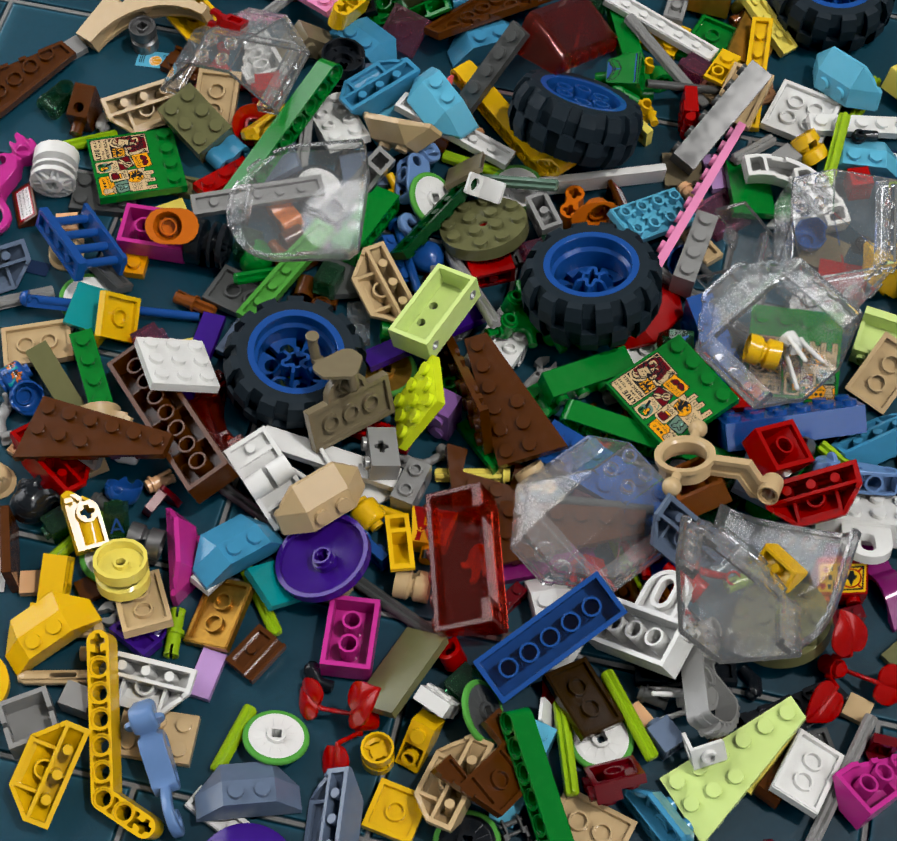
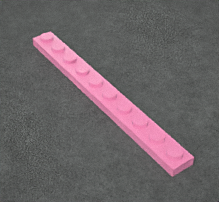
[656,121,746,268]

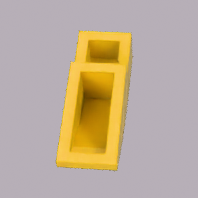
[384,513,415,572]

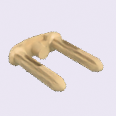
[17,622,106,686]

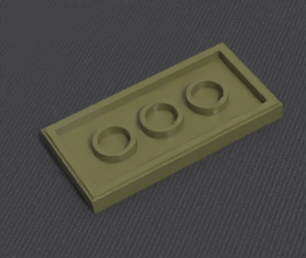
[367,627,449,719]

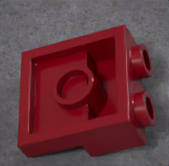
[581,755,647,806]

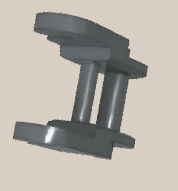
[499,813,532,841]

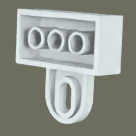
[811,494,897,565]
[588,570,699,679]

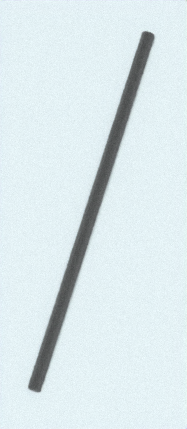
[217,483,449,639]

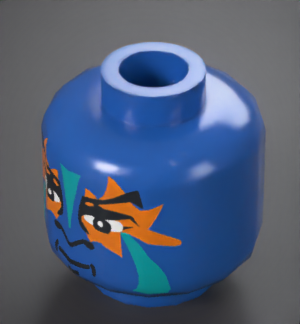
[0,361,33,393]

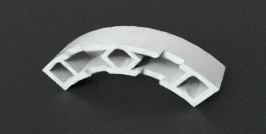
[741,154,851,233]

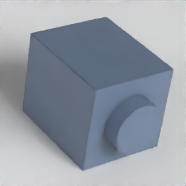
[646,715,684,761]

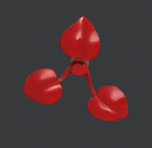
[805,610,897,723]
[299,678,381,774]

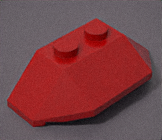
[615,283,683,349]
[10,422,91,495]
[765,459,863,529]

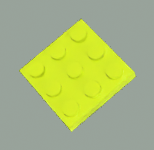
[393,354,445,451]

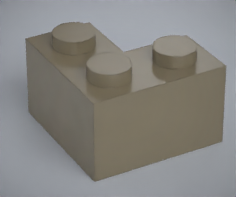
[275,20,332,72]

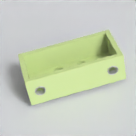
[388,263,481,360]

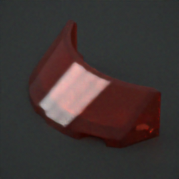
[189,369,244,454]

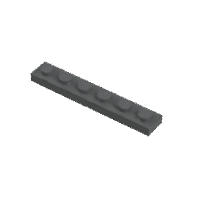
[459,20,530,114]

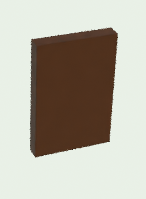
[0,505,20,593]

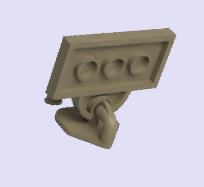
[303,331,395,453]

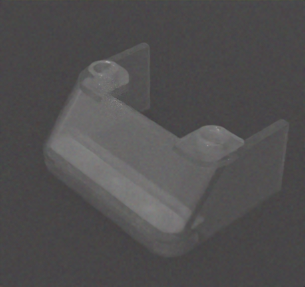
[697,201,778,309]

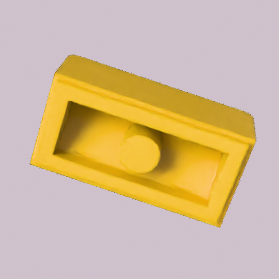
[755,543,808,593]

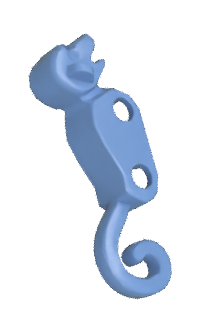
[395,143,441,236]
[812,452,897,496]
[124,698,185,838]

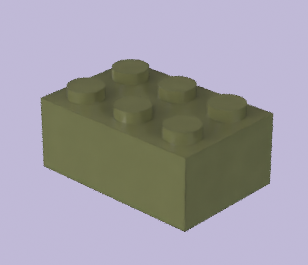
[157,82,234,164]

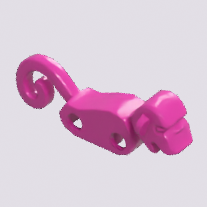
[0,132,37,235]

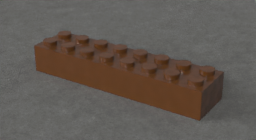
[107,345,239,504]

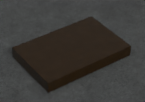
[542,657,625,742]

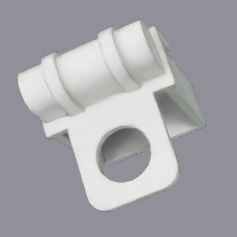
[413,683,462,720]

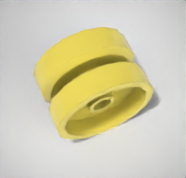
[93,538,151,602]

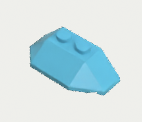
[812,46,883,111]
[407,67,479,139]
[817,138,897,186]

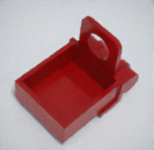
[678,85,701,140]

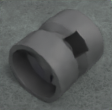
[128,15,159,55]
[126,521,167,561]

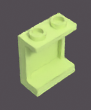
[848,306,897,366]

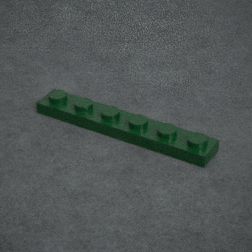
[390,173,483,261]

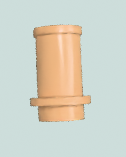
[677,181,703,207]
[143,469,176,494]

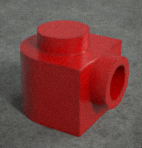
[438,636,467,672]

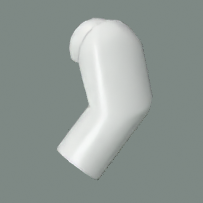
[95,112,110,132]

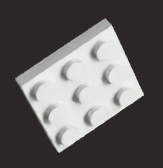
[759,79,842,148]
[134,337,220,393]

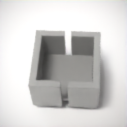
[0,685,59,760]

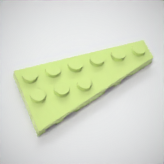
[660,696,806,841]

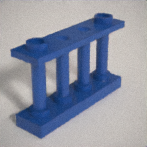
[35,203,127,282]

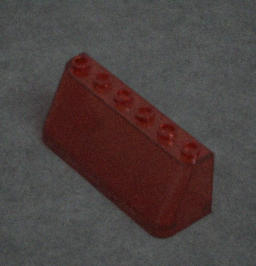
[517,0,618,75]
[423,482,509,637]

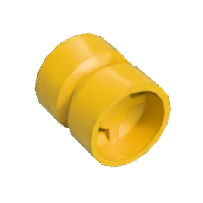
[790,128,828,167]
[742,333,783,371]
[360,731,395,776]

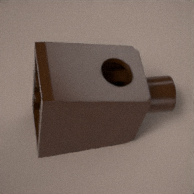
[66,82,103,138]

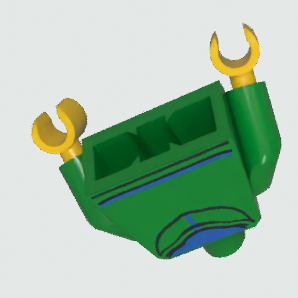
[595,51,655,115]

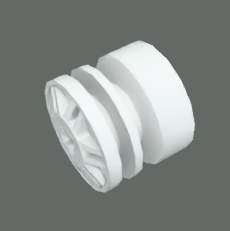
[29,140,80,198]

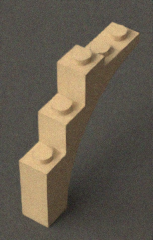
[76,0,214,53]

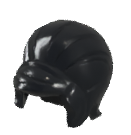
[9,475,61,525]

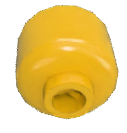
[350,496,385,533]

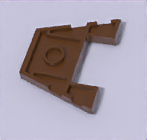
[445,443,526,530]
[430,707,523,818]

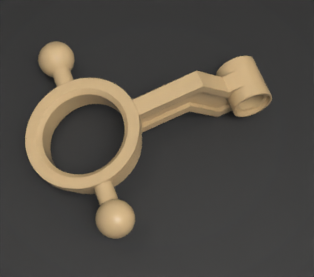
[654,419,784,505]

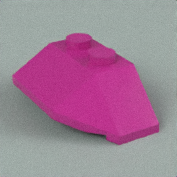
[166,508,200,607]

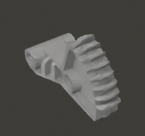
[681,617,740,739]

